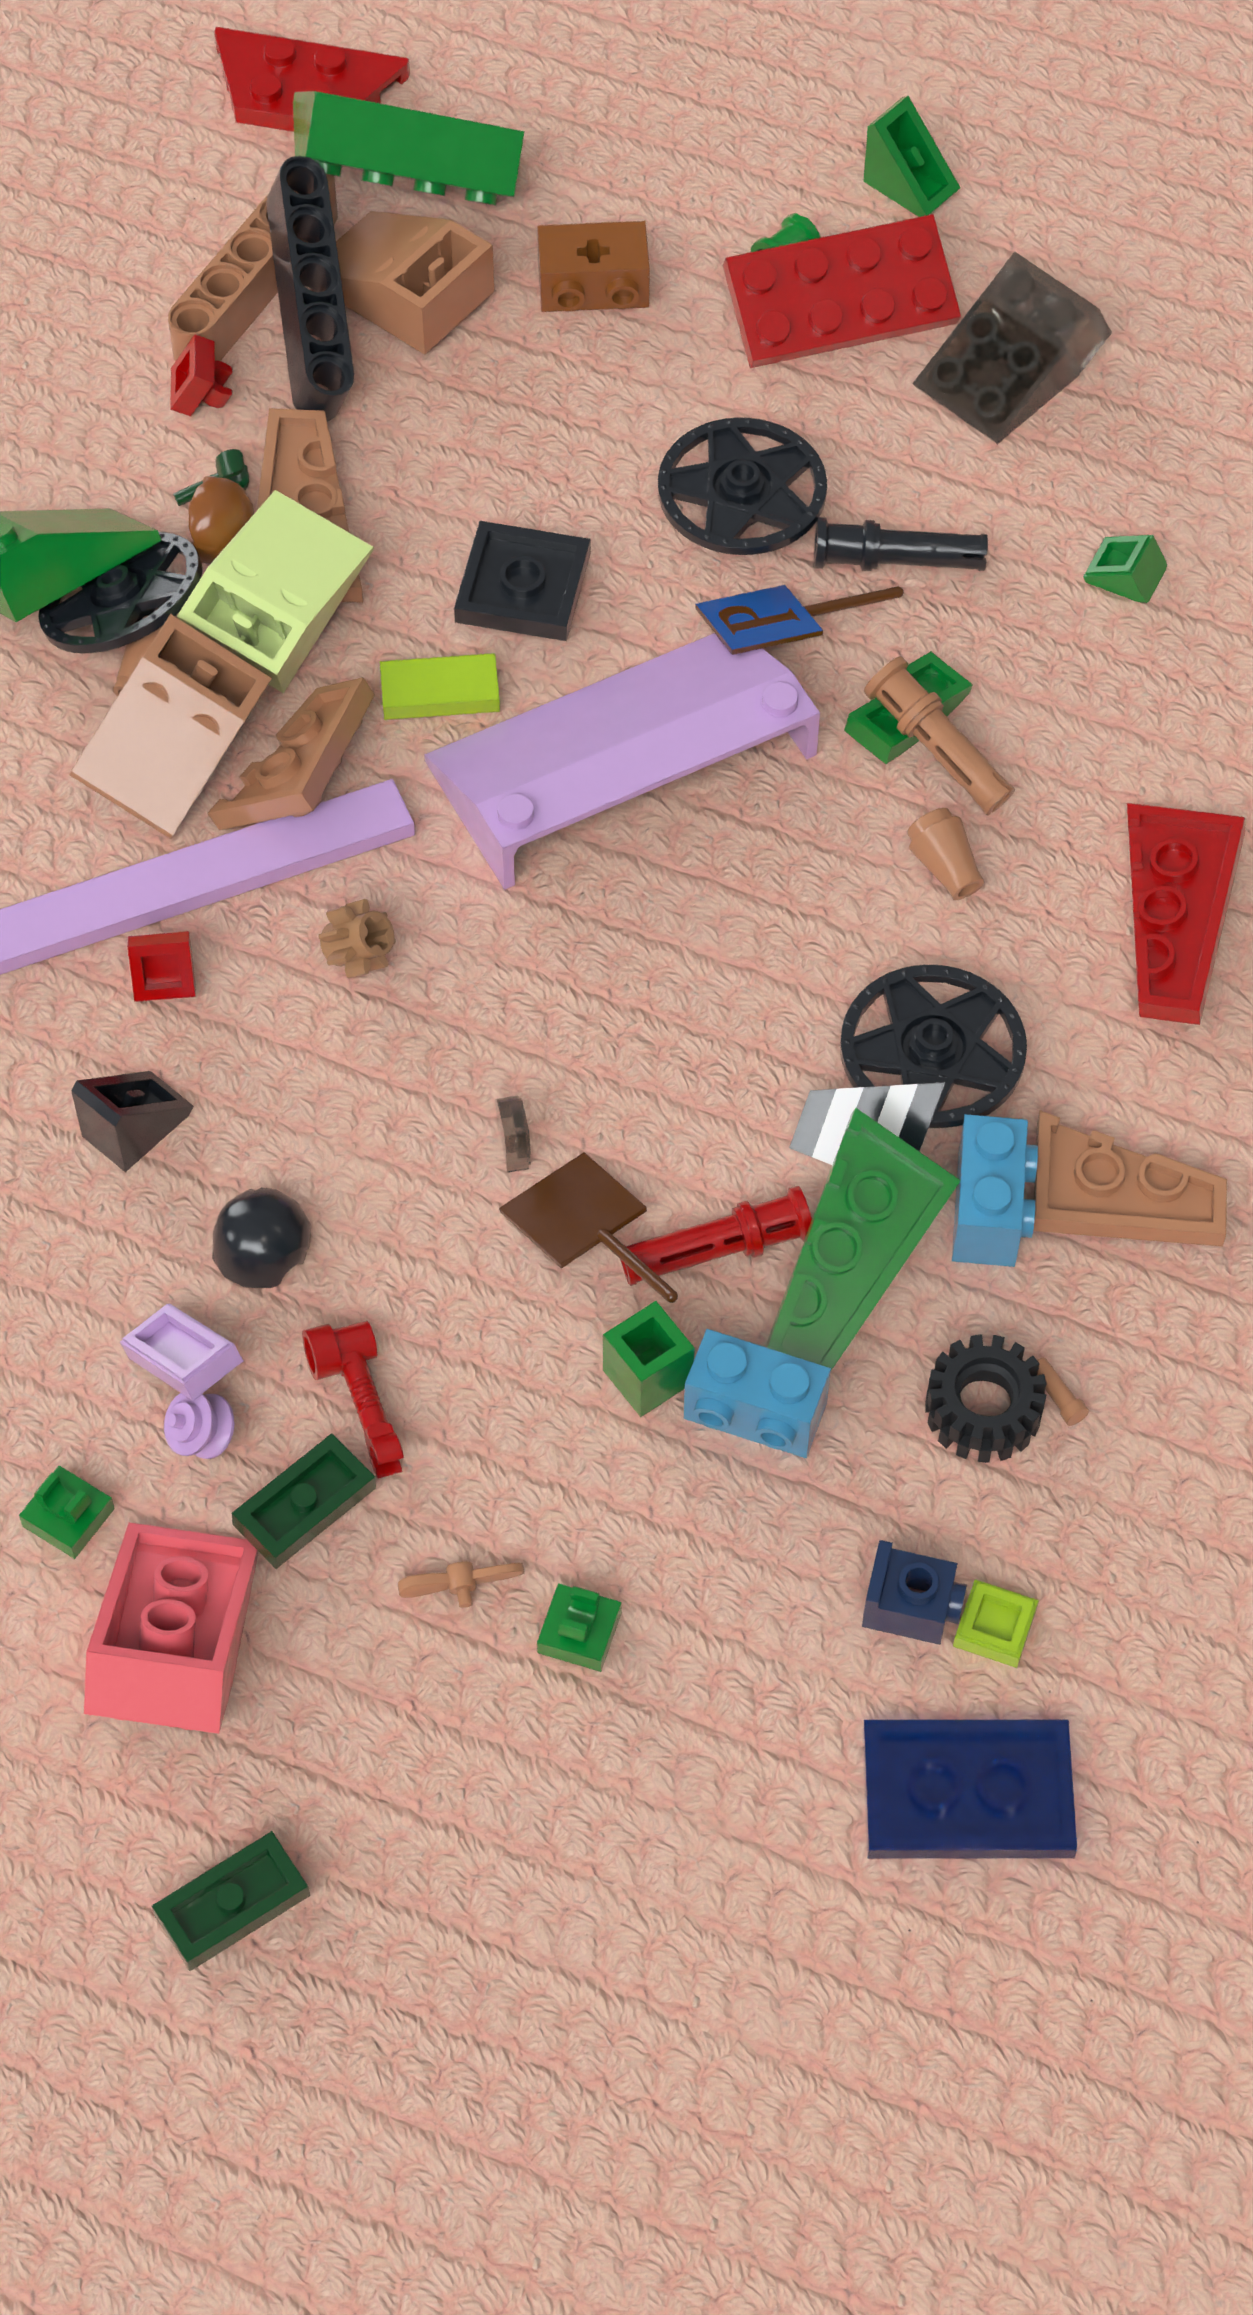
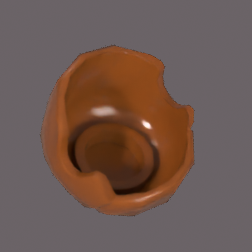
[189,476,254,564]

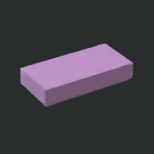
[120,1303,243,1401]

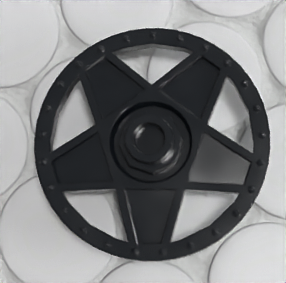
[658,417,827,555]
[38,532,202,653]
[840,965,1027,1128]

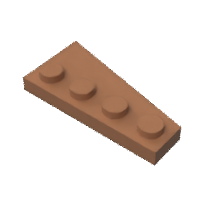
[256,408,363,603]

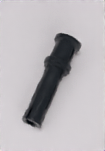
[814,517,988,572]

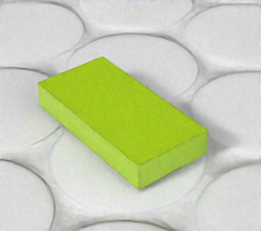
[380,653,500,720]

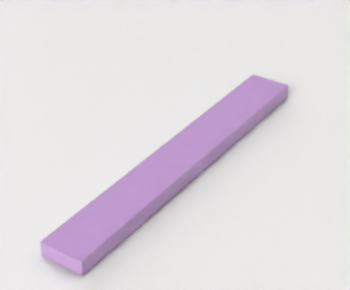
[0,779,415,975]

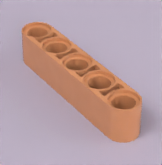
[168,175,338,361]

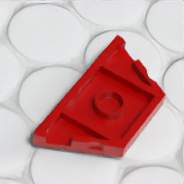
[214,27,410,132]

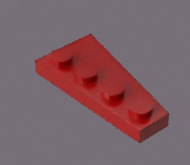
[1127,803,1245,1025]

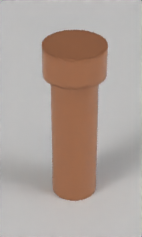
[1037,1357,1089,1426]

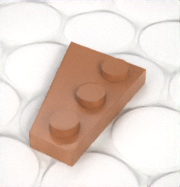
[207,677,375,830]
[1033,1110,1227,1247]

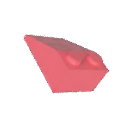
[84,1522,259,1734]

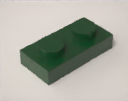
[231,1433,376,1569]
[151,1831,310,1971]

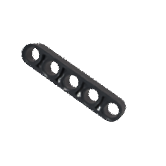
[266,156,354,422]

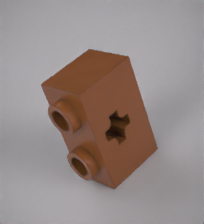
[537,221,650,312]

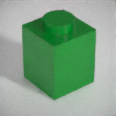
[603,1301,695,1417]

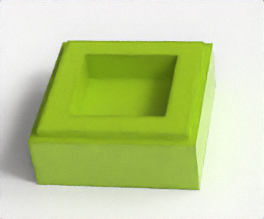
[953,1579,1039,1668]

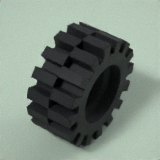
[925,1334,1047,1463]

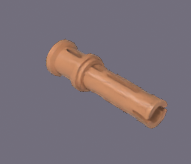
[863,656,1015,815]

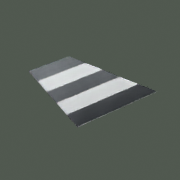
[789,1082,945,1165]

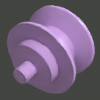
[164,1393,234,1459]

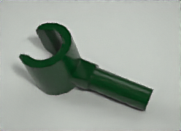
[173,449,249,506]

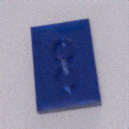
[863,1720,1077,1859]

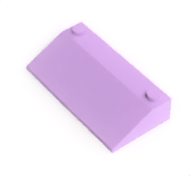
[424,633,820,890]

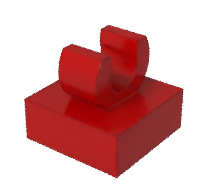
[170,334,232,416]
[127,931,196,1002]

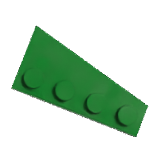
[765,1108,961,1371]

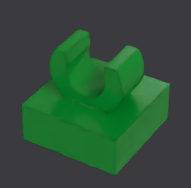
[19,1465,115,1559]
[537,1583,622,1672]

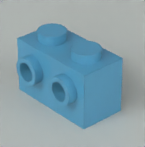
[952,1114,1038,1267]
[683,1329,831,1459]

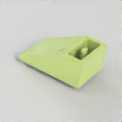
[177,490,374,693]

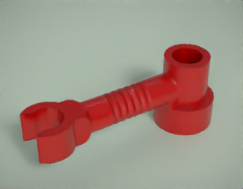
[302,1320,404,1479]

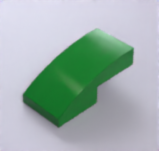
[844,651,973,764]

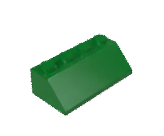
[293,91,525,205]

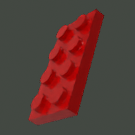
[723,214,961,368]

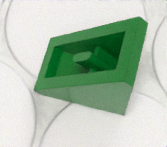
[863,96,961,217]

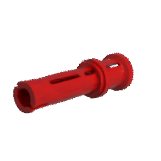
[620,1186,812,1286]

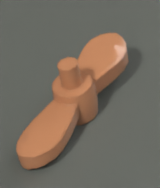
[398,1561,525,1608]

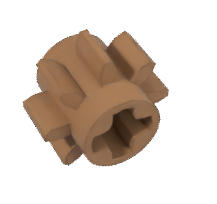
[319,899,396,978]

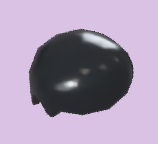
[212,1187,311,1288]

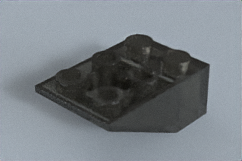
[912,252,1112,444]

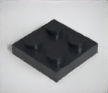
[454,521,591,641]

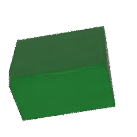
[1083,535,1167,603]

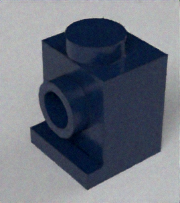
[862,1540,967,1645]

